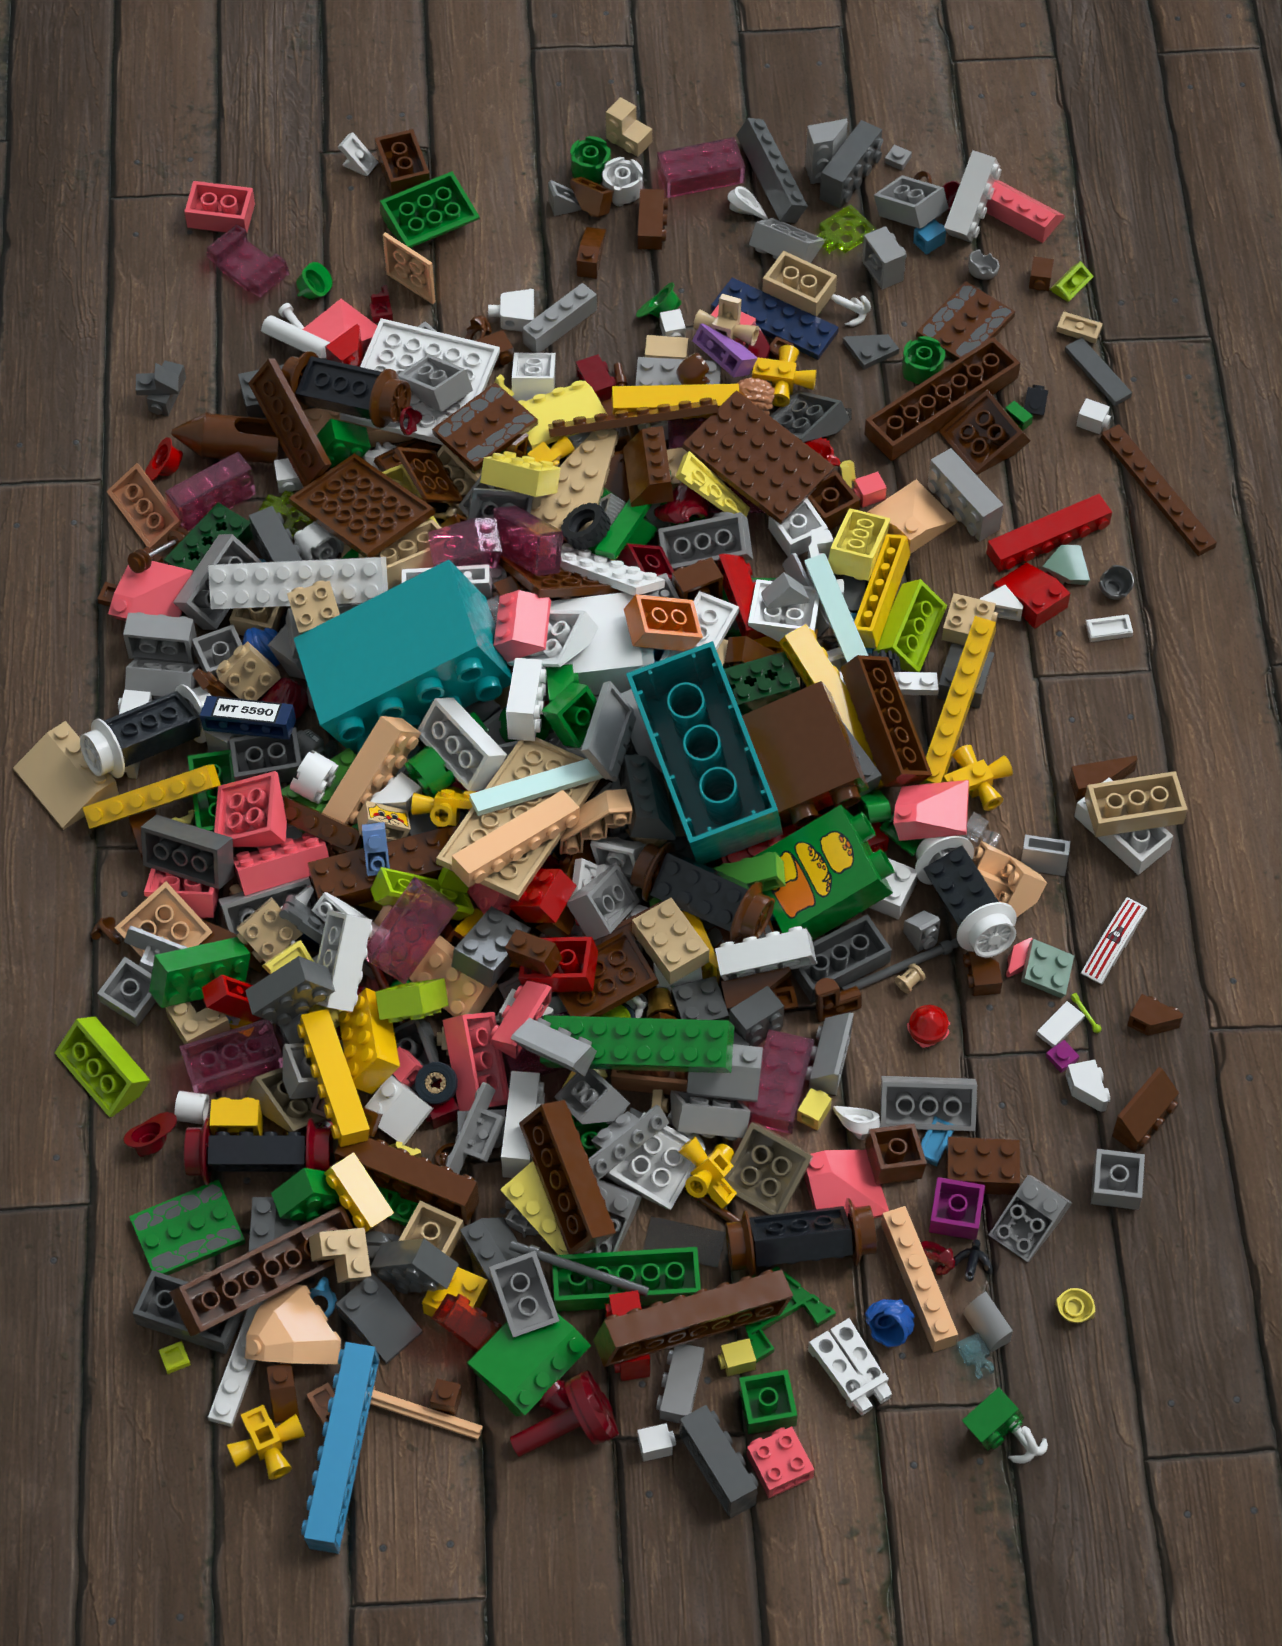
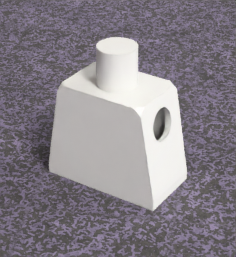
[488,289,534,332]

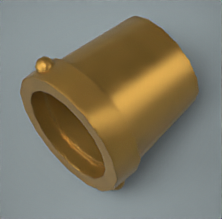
[647,987,677,1018]

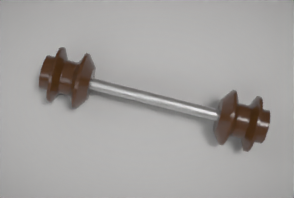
[127,527,189,573]

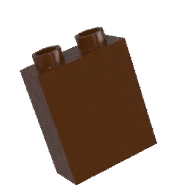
[742,681,869,828]

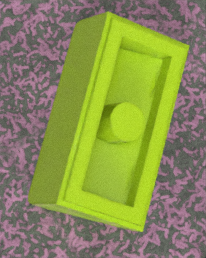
[1050,261,1094,302]

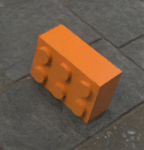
[624,594,703,651]

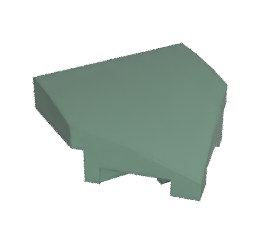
[1041,545,1090,585]

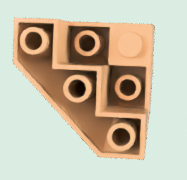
[559,789,632,855]
[972,841,1047,917]

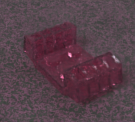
[207,224,290,297]

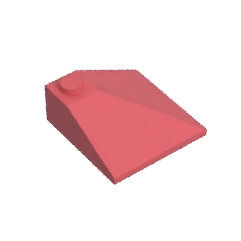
[302,299,377,354]
[108,561,194,621]
[214,771,287,847]
[894,780,969,841]
[144,868,219,919]
[803,1150,889,1218]

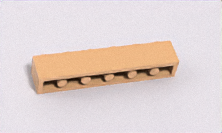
[452,790,580,888]
[881,1206,958,1352]

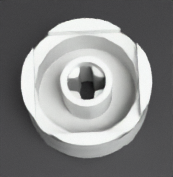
[602,157,643,206]
[294,522,344,561]
[289,750,339,804]

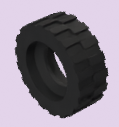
[561,502,611,550]

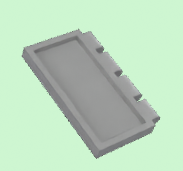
[581,681,636,781]

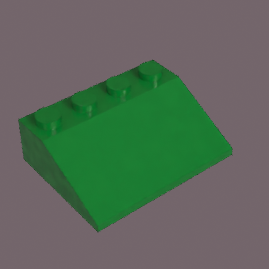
[380,171,480,248]
[466,1313,591,1417]

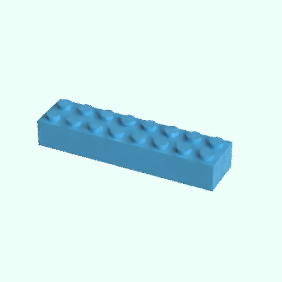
[301,1342,379,1554]

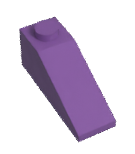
[692,323,758,377]

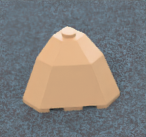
[245,1284,341,1364]

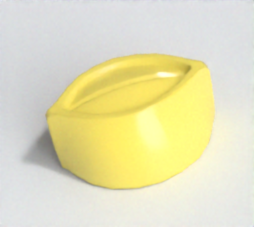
[1055,1288,1095,1323]

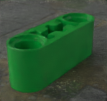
[857,789,891,824]

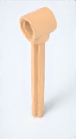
[370,1386,483,1440]

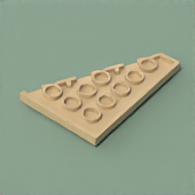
[529,429,619,542]

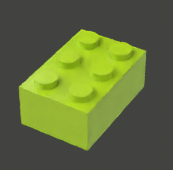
[375,978,449,1023]

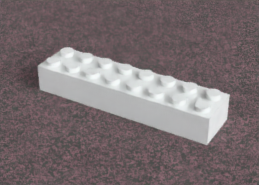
[208,557,388,609]

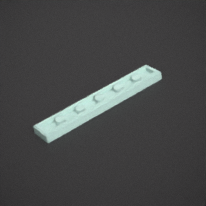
[804,553,868,663]
[469,759,603,816]

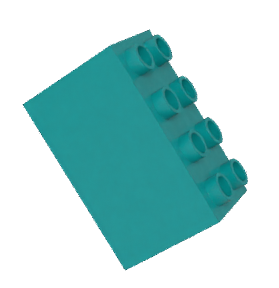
[294,560,512,755]
[626,641,783,864]

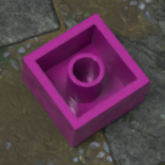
[929,1177,985,1240]

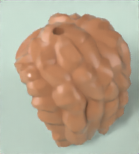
[737,377,775,415]

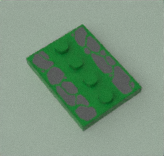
[129,1180,245,1275]

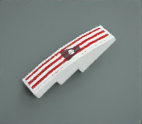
[1081,897,1147,985]

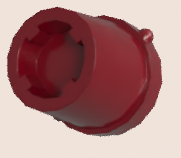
[539,1379,571,1414]

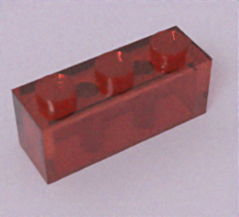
[432,1293,502,1352]

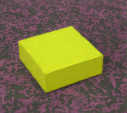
[159,1341,191,1374]

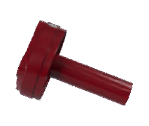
[510,1370,619,1457]

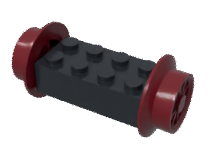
[184,1118,333,1185]

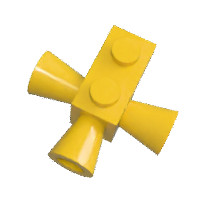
[752,345,817,407]
[527,436,575,467]
[943,745,1013,811]
[411,786,475,827]
[678,1136,737,1209]
[226,1405,305,1480]

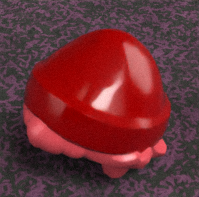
[907,1005,950,1048]

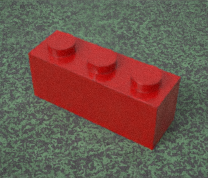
[202,975,261,1023]

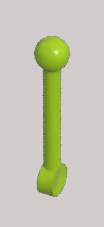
[1071,993,1101,1033]

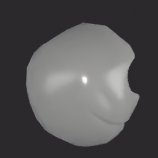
[968,250,1000,280]

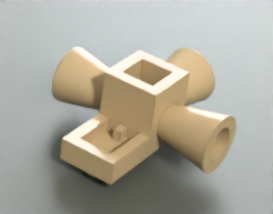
[694,294,759,346]

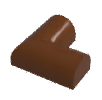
[815,978,862,1022]

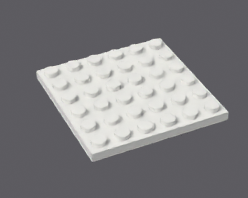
[340,318,500,445]

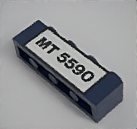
[200,696,296,740]

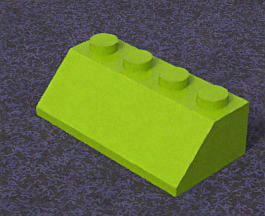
[874,579,947,672]
[371,867,475,921]
[55,1016,151,1117]

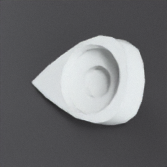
[727,186,768,220]
[833,1106,880,1140]

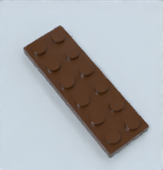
[248,358,331,487]

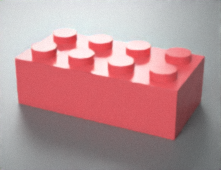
[233,832,329,896]

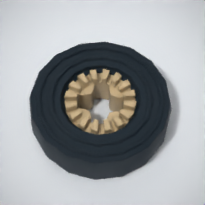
[415,1062,458,1104]

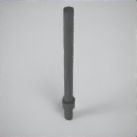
[841,938,960,990]
[509,1240,649,1297]

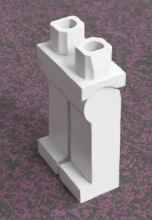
[808,1318,892,1416]

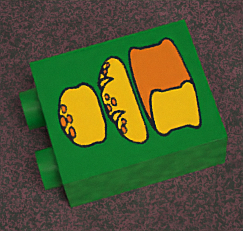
[752,805,895,941]

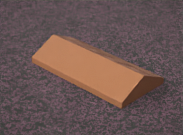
[106,463,182,550]

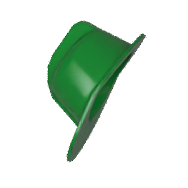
[296,262,332,300]
[636,282,682,318]

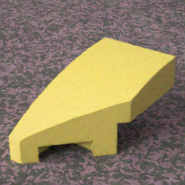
[840,460,856,488]

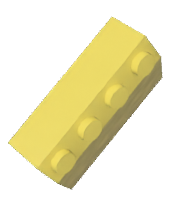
[518,381,607,449]

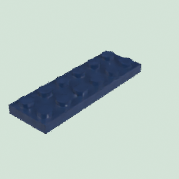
[711,277,839,360]

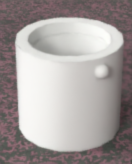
[174,1091,209,1124]

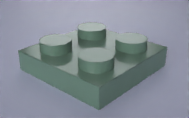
[1021,939,1074,998]

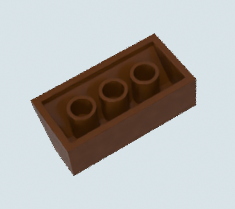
[623,426,674,507]

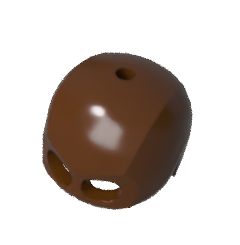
[676,353,710,385]

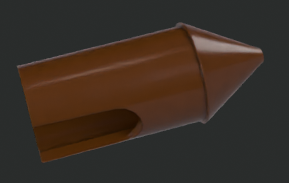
[171,412,282,464]

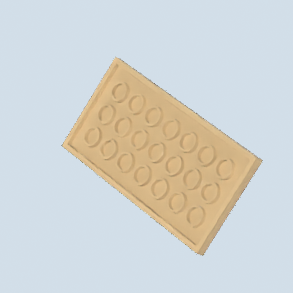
[436,737,600,901]

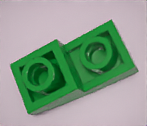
[378,1187,418,1226]

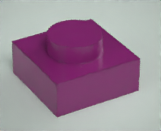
[1046,1040,1080,1073]

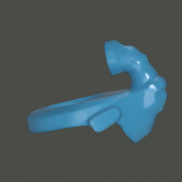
[309,1277,337,1318]

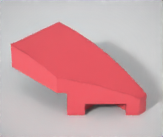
[1006,938,1032,977]

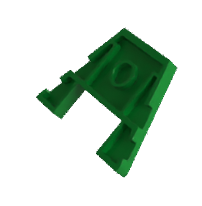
[745,1266,836,1363]

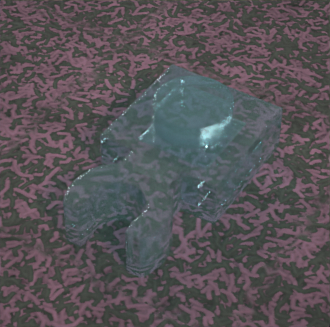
[956,1333,994,1379]

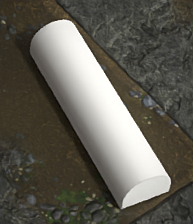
[261,316,330,359]

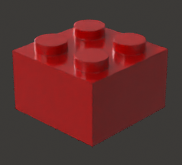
[509,869,577,923]

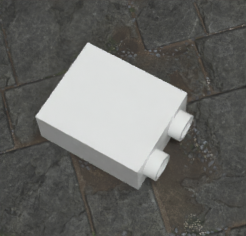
[542,592,654,701]

